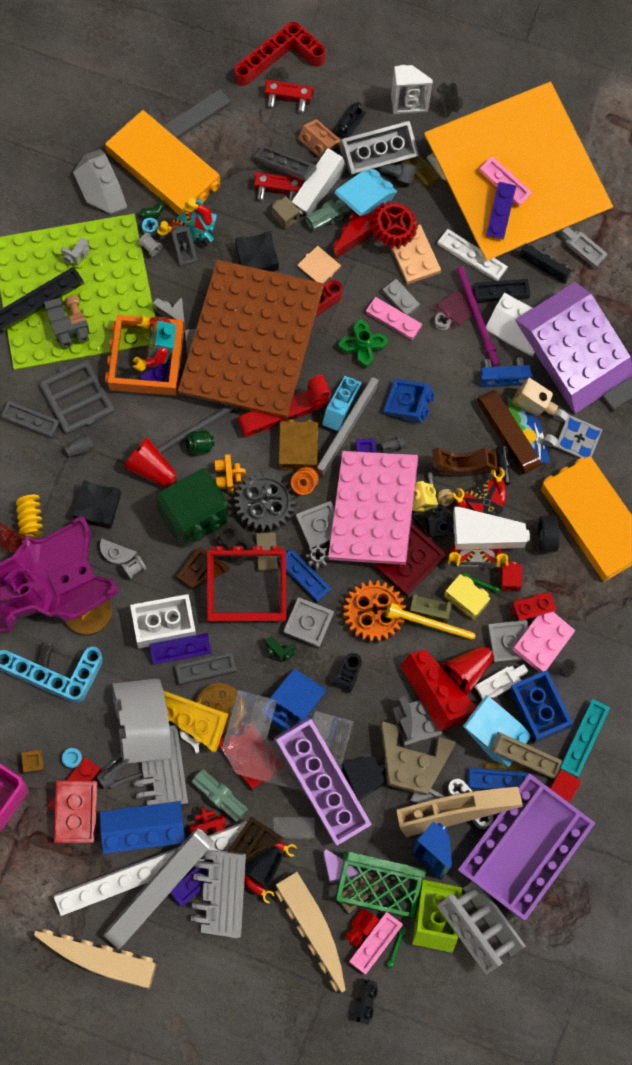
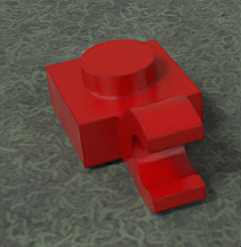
[345,908,379,948]

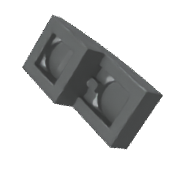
[397,696,412,742]

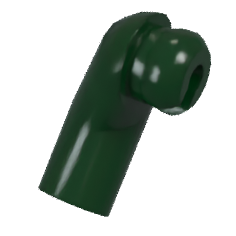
[140,201,166,219]

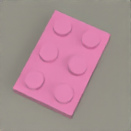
[512,612,575,673]

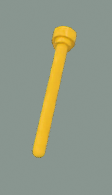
[386,602,475,640]

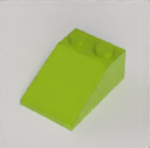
[412,880,462,953]

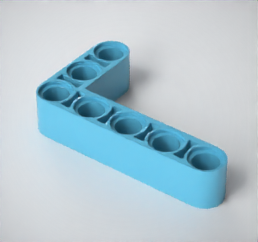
[0,647,103,704]

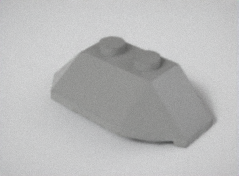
[73,149,128,215]

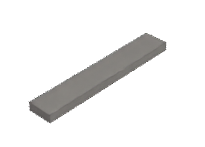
[317,377,379,477]

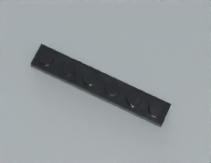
[0,266,84,333]

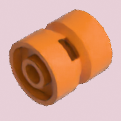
[291,466,319,495]

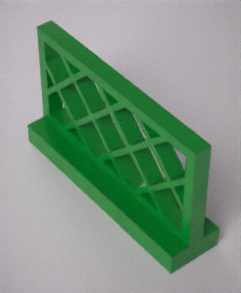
[335,850,426,918]

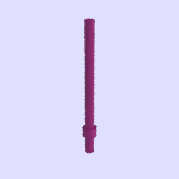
[456,266,500,367]

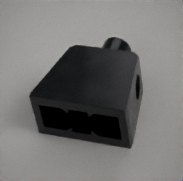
[342,756,386,801]

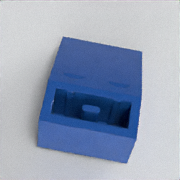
[261,669,327,732]

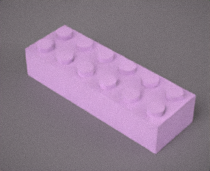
[274,717,372,846]

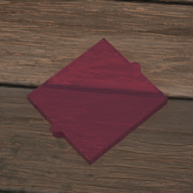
[437,289,473,327]

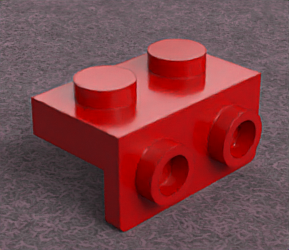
[511,592,556,621]

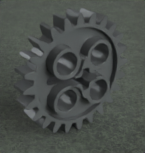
[233,472,296,533]

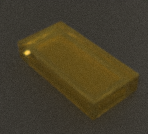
[403,154,440,189]

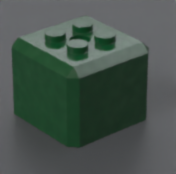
[156,468,229,547]

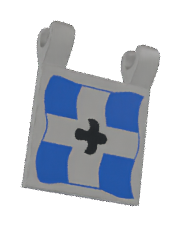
[543,409,603,459]

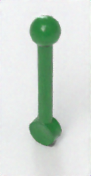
[463,573,500,593]
[387,927,407,968]

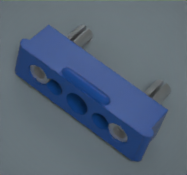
[480,357,533,387]

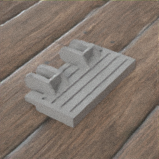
[134,725,188,805]
[191,850,246,938]

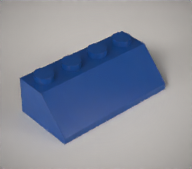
[100,801,185,854]
[411,821,452,880]

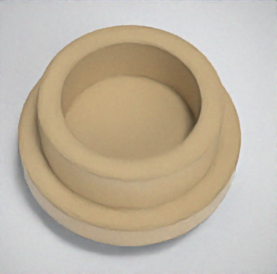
[437,489,455,506]

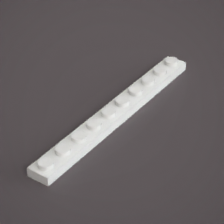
[54,821,247,916]

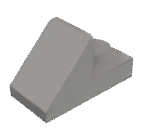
[153,298,185,330]

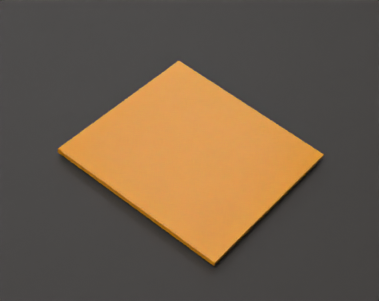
[424,82,613,261]

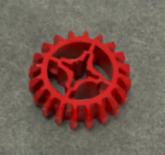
[369,200,418,249]

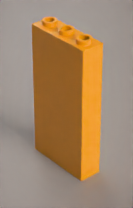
[105,110,220,215]
[540,456,632,582]

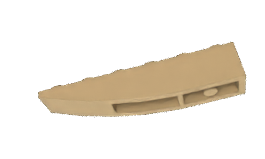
[397,787,523,838]
[275,872,345,994]
[34,929,157,990]

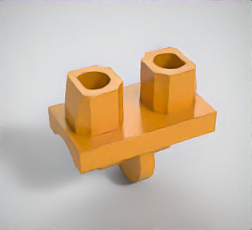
[215,454,246,493]

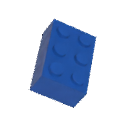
[509,670,573,744]

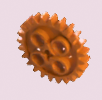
[343,580,406,643]

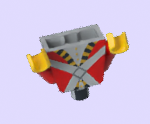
[448,543,508,568]

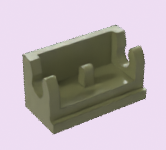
[410,594,452,624]

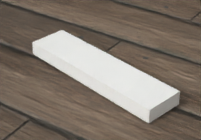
[437,229,508,281]

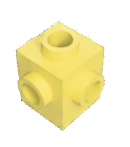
[412,481,438,512]

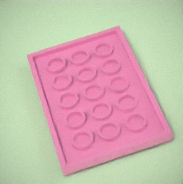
[328,451,418,565]

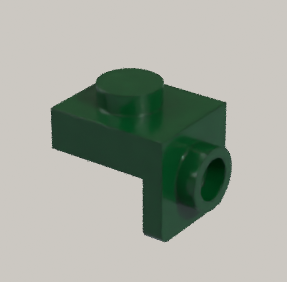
[265,636,296,662]

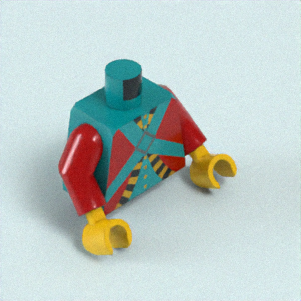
[157,198,215,246]
[133,315,176,371]

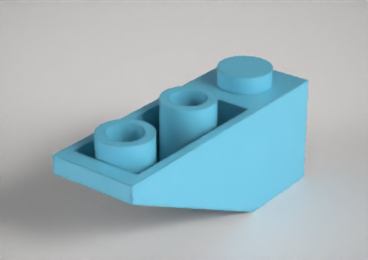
[322,376,362,431]

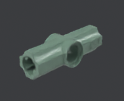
[306,199,354,231]
[192,769,248,823]

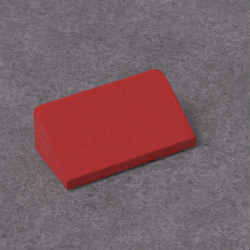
[549,769,581,803]

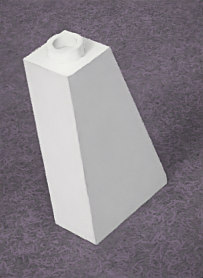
[292,148,347,215]
[453,507,530,550]

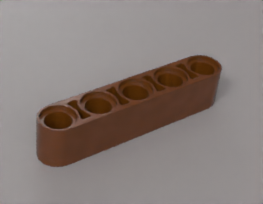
[477,390,541,474]

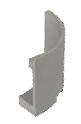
[112,679,172,763]

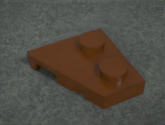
[176,546,230,589]

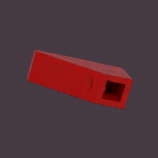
[332,211,372,259]

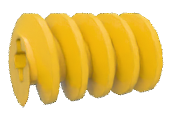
[16,495,43,538]

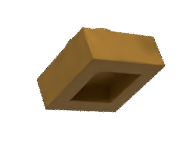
[21,750,44,774]

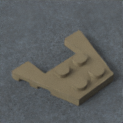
[380,722,456,795]

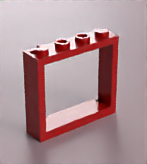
[207,546,286,621]

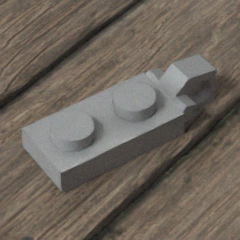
[560,227,608,269]

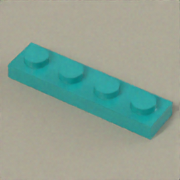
[559,699,611,778]

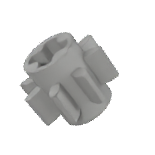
[306,545,329,570]

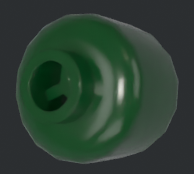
[185,430,215,455]

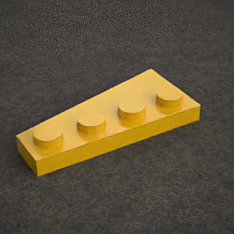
[163,690,228,752]

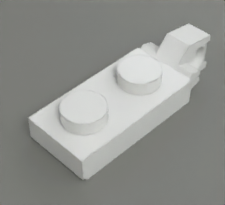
[474,664,528,700]

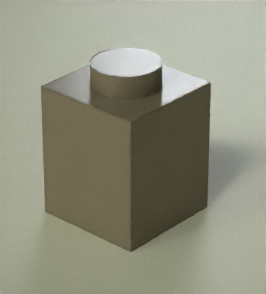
[272,197,300,230]

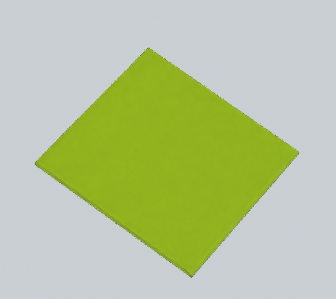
[0,213,155,371]

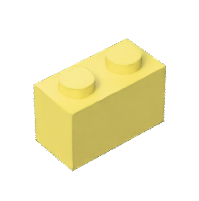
[444,574,491,620]

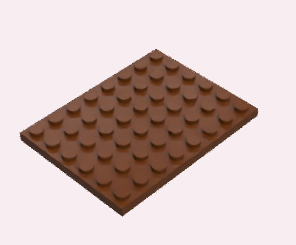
[178,260,324,419]

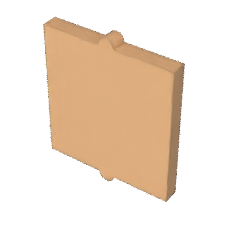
[297,246,341,283]

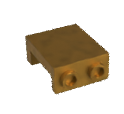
[279,419,318,471]

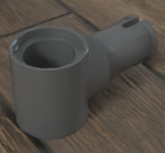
[380,163,417,185]

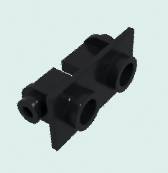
[333,102,366,138]
[350,978,378,1025]

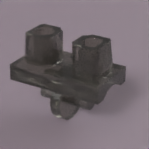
[437,83,463,117]

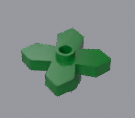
[338,319,389,368]

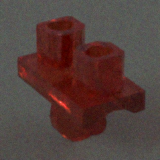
[0,522,25,554]

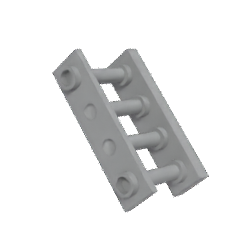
[437,881,526,975]

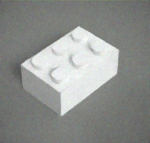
[130,594,196,648]

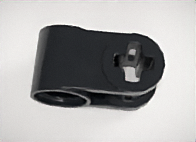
[333,653,362,693]

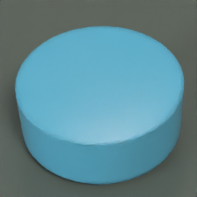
[62,748,83,769]

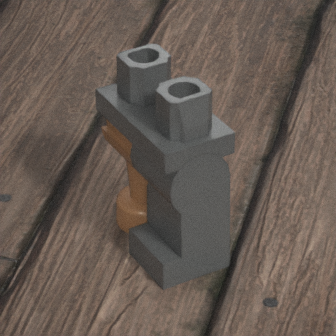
[44,295,90,348]

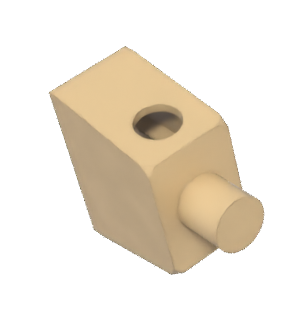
[511,378,558,416]

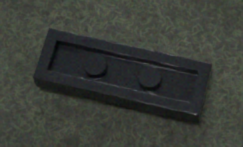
[519,243,572,284]
[473,279,530,302]

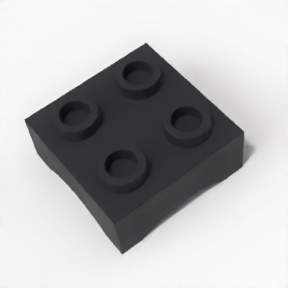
[235,231,279,271]
[73,480,121,529]

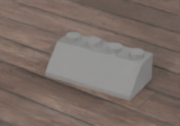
[338,121,419,175]

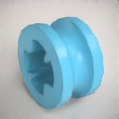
[142,218,158,236]

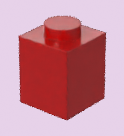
[500,561,522,592]

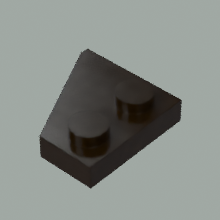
[228,817,284,863]

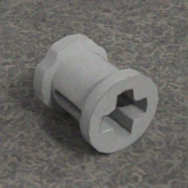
[138,232,162,257]
[121,555,147,579]

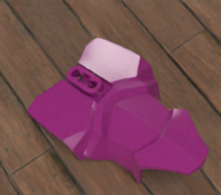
[0,516,119,633]

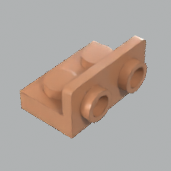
[298,119,340,159]

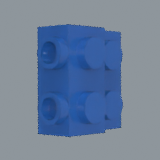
[384,379,434,424]

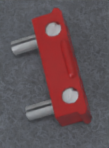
[265,80,314,113]
[254,172,304,201]

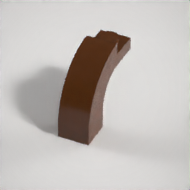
[432,447,498,477]

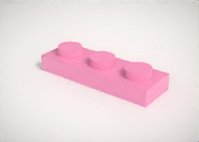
[479,156,532,207]
[366,297,422,341]
[349,912,403,975]

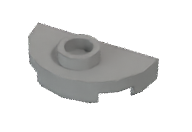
[100,538,137,565]

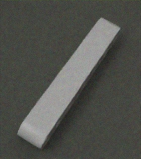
[103,828,213,949]

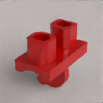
[189,806,226,834]

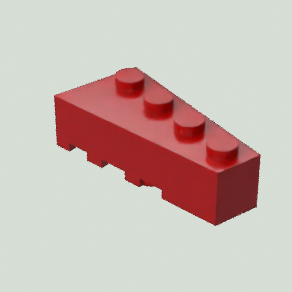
[401,649,477,732]

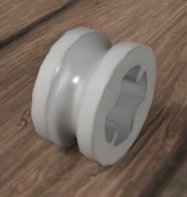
[434,312,451,331]

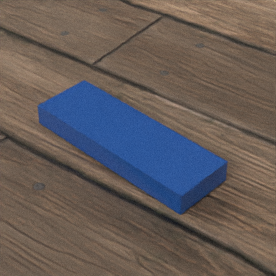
[277,549,331,603]
[468,768,529,790]

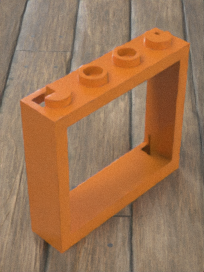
[105,315,184,396]

